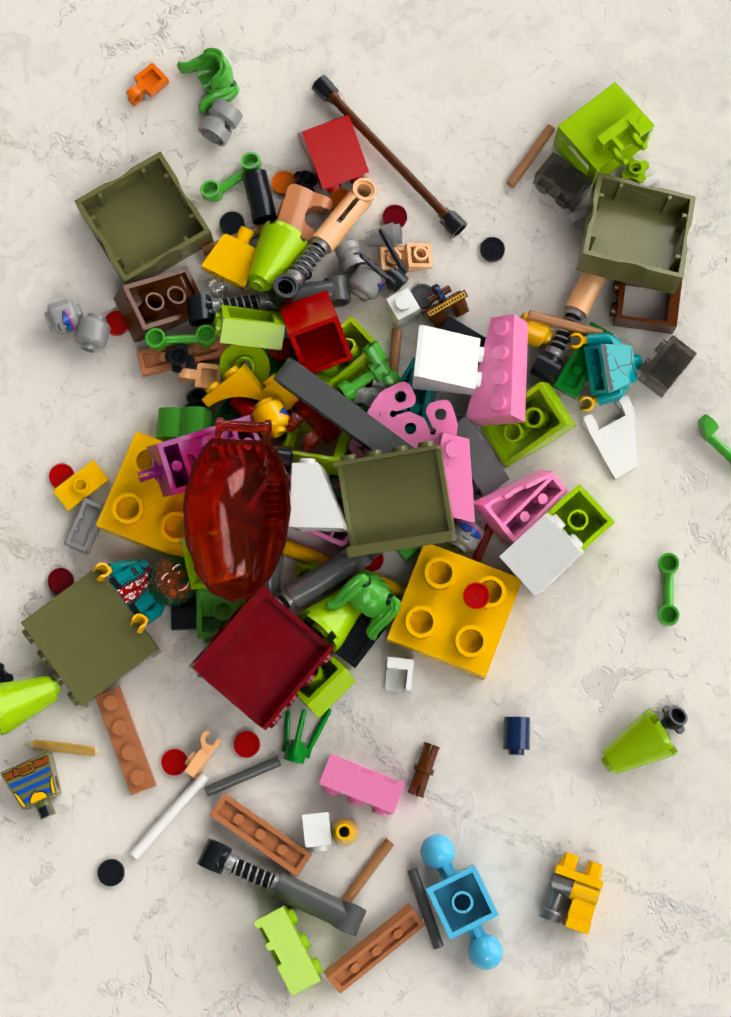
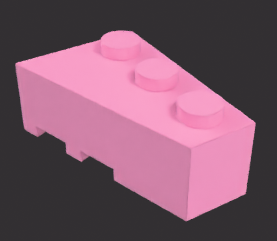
[439,432,475,523]
[474,470,568,543]
[319,754,405,817]

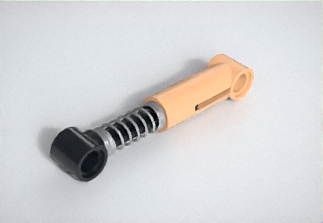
[269,178,377,307]
[530,272,607,385]

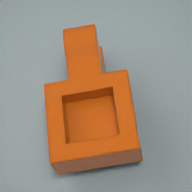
[126,62,169,106]

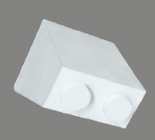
[412,325,484,395]
[290,458,348,532]
[499,513,584,596]

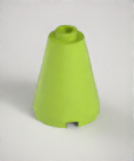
[248,220,308,292]
[299,586,361,652]
[0,676,61,735]
[601,707,679,774]

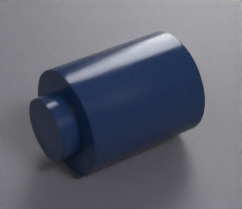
[503,717,530,755]

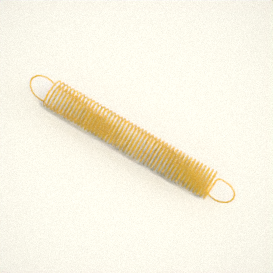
[26,739,103,757]

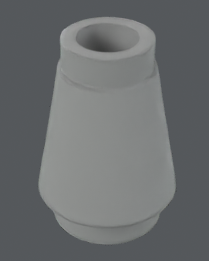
[365,222,403,247]

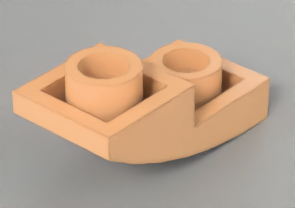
[378,243,433,272]

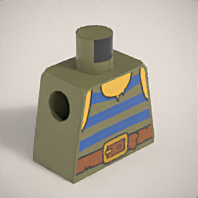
[0,752,62,820]

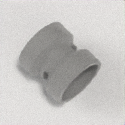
[335,240,367,274]

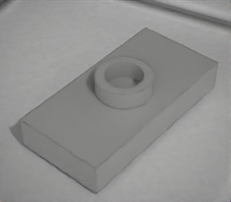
[64,497,104,555]

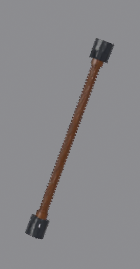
[311,75,467,238]

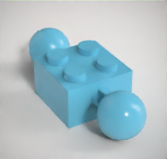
[420,834,503,970]

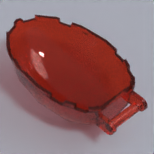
[183,417,292,603]

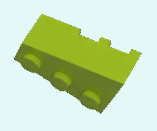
[254,904,324,996]

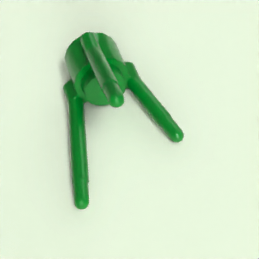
[282,709,331,764]

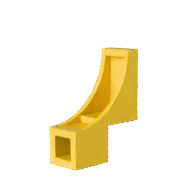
[202,363,300,410]

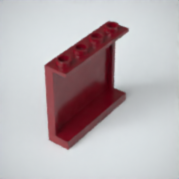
[189,584,334,730]

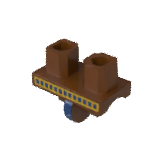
[421,284,469,328]

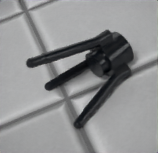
[359,229,409,293]

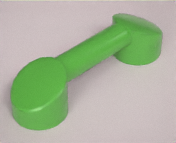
[200,152,261,202]
[145,324,217,351]
[698,414,731,464]
[658,553,679,626]

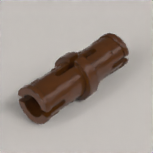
[407,742,440,798]

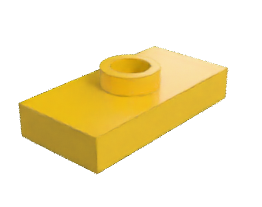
[53,460,109,511]

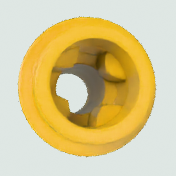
[332,818,358,845]

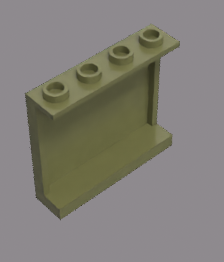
[333,441,457,558]
[21,570,162,708]

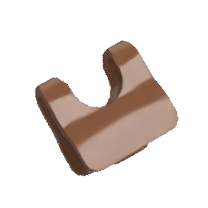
[276,184,333,245]

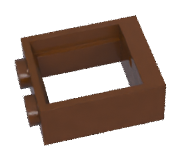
[609,280,682,334]

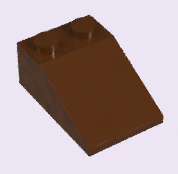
[114,267,200,343]

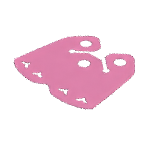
[348,382,458,458]

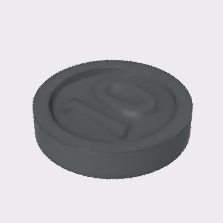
[411,284,433,309]

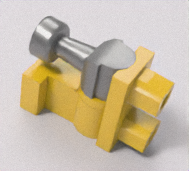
[539,851,604,935]

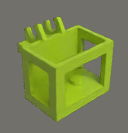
[553,82,655,189]

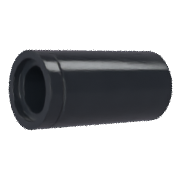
[242,169,277,225]

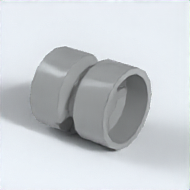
[198,99,243,146]

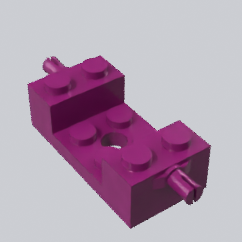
[138,414,269,497]

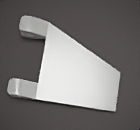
[581,395,637,479]

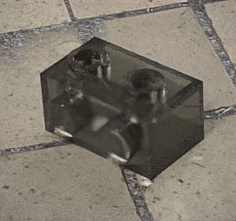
[533,152,593,212]
[638,335,697,398]

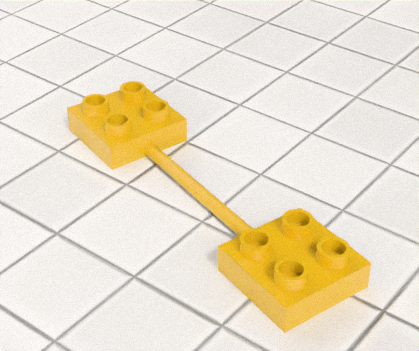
[96,431,522,680]

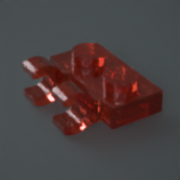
[285,400,343,452]

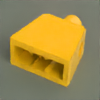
[201,226,256,291]

